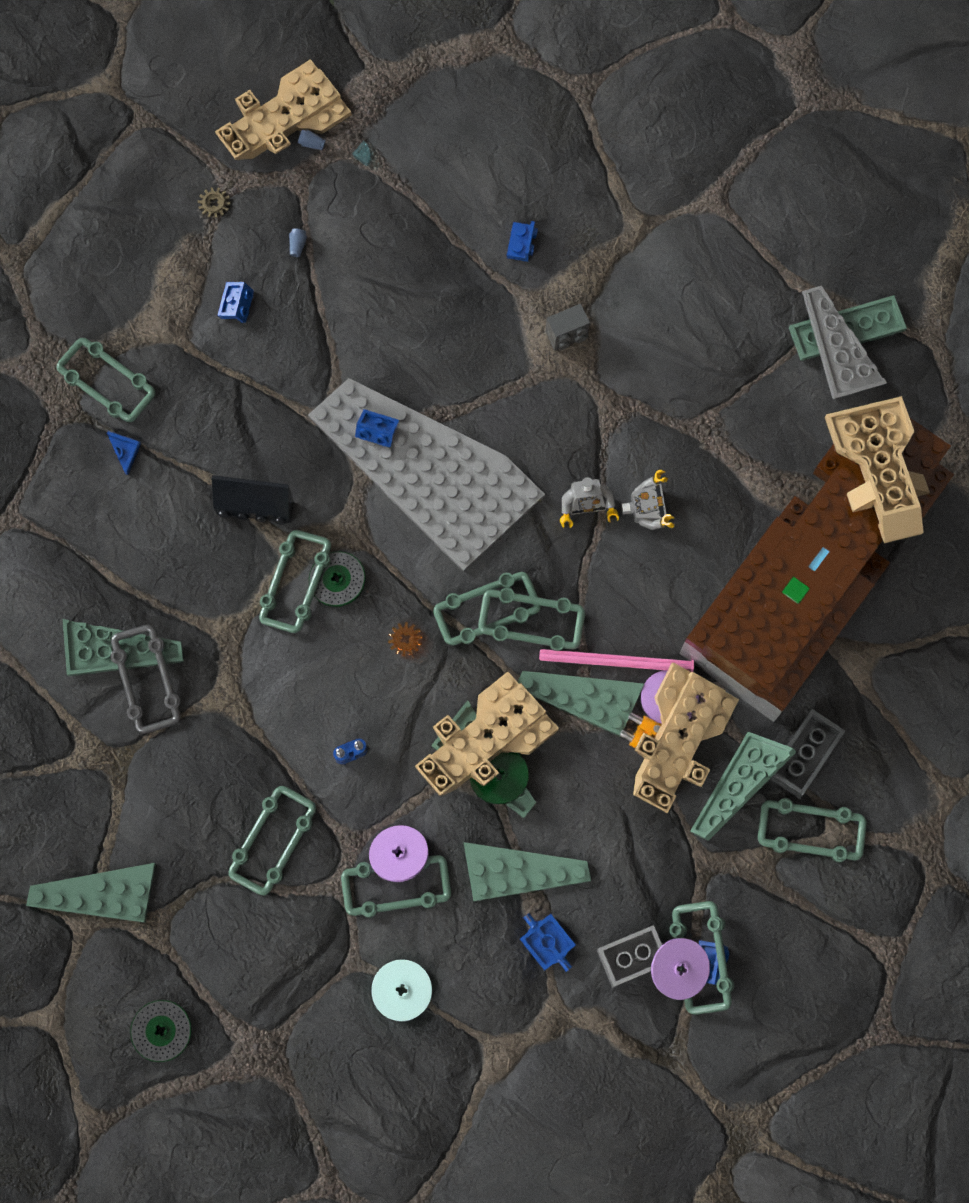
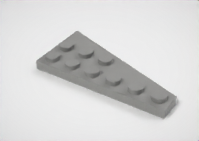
[802,286,887,399]

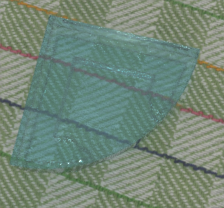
[353,140,371,166]

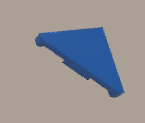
[107,431,141,475]

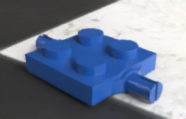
[520,913,576,972]

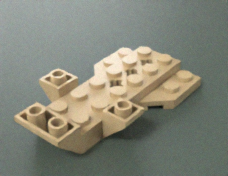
[215,59,352,160]
[825,396,929,543]
[633,663,739,813]
[415,672,559,796]

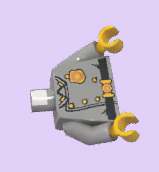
[621,470,675,530]
[560,477,619,528]

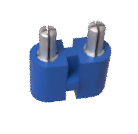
[333,739,368,764]

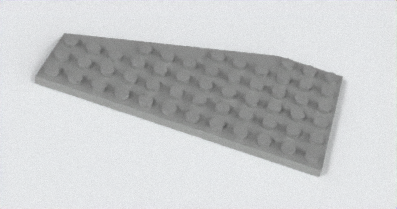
[308,378,545,572]

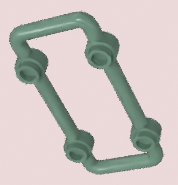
[56,338,155,422]
[259,530,331,633]
[433,572,541,646]
[478,588,585,651]
[228,786,316,895]
[758,798,867,863]
[341,855,451,918]
[670,901,734,1015]

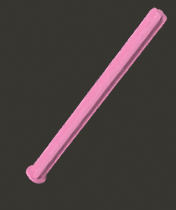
[539,649,694,672]

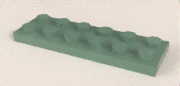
[789,295,907,361]

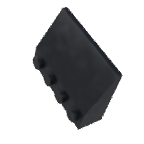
[211,475,294,525]

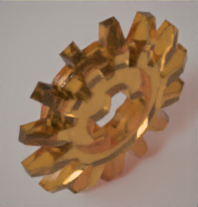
[388,622,422,656]

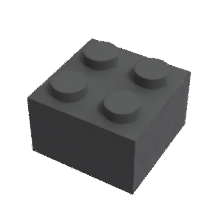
[545,304,590,351]

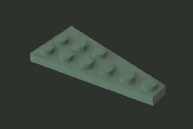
[464,842,591,902]

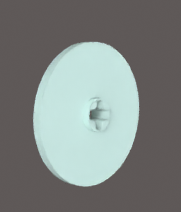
[371,960,432,1021]

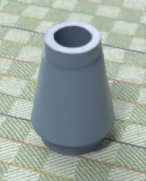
[298,129,326,150]
[289,229,307,257]

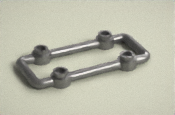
[111,624,181,734]

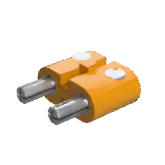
[620,713,662,748]

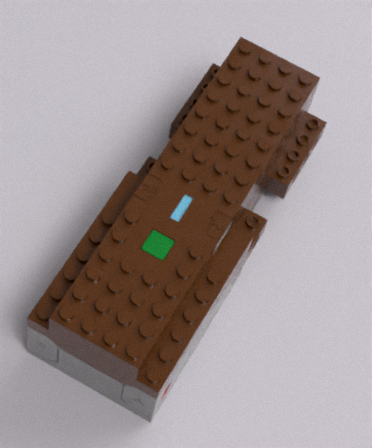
[679,417,954,722]

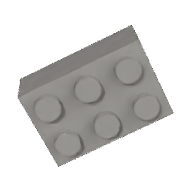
[597,925,662,988]

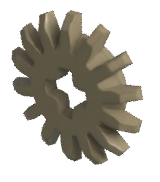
[198,187,230,218]

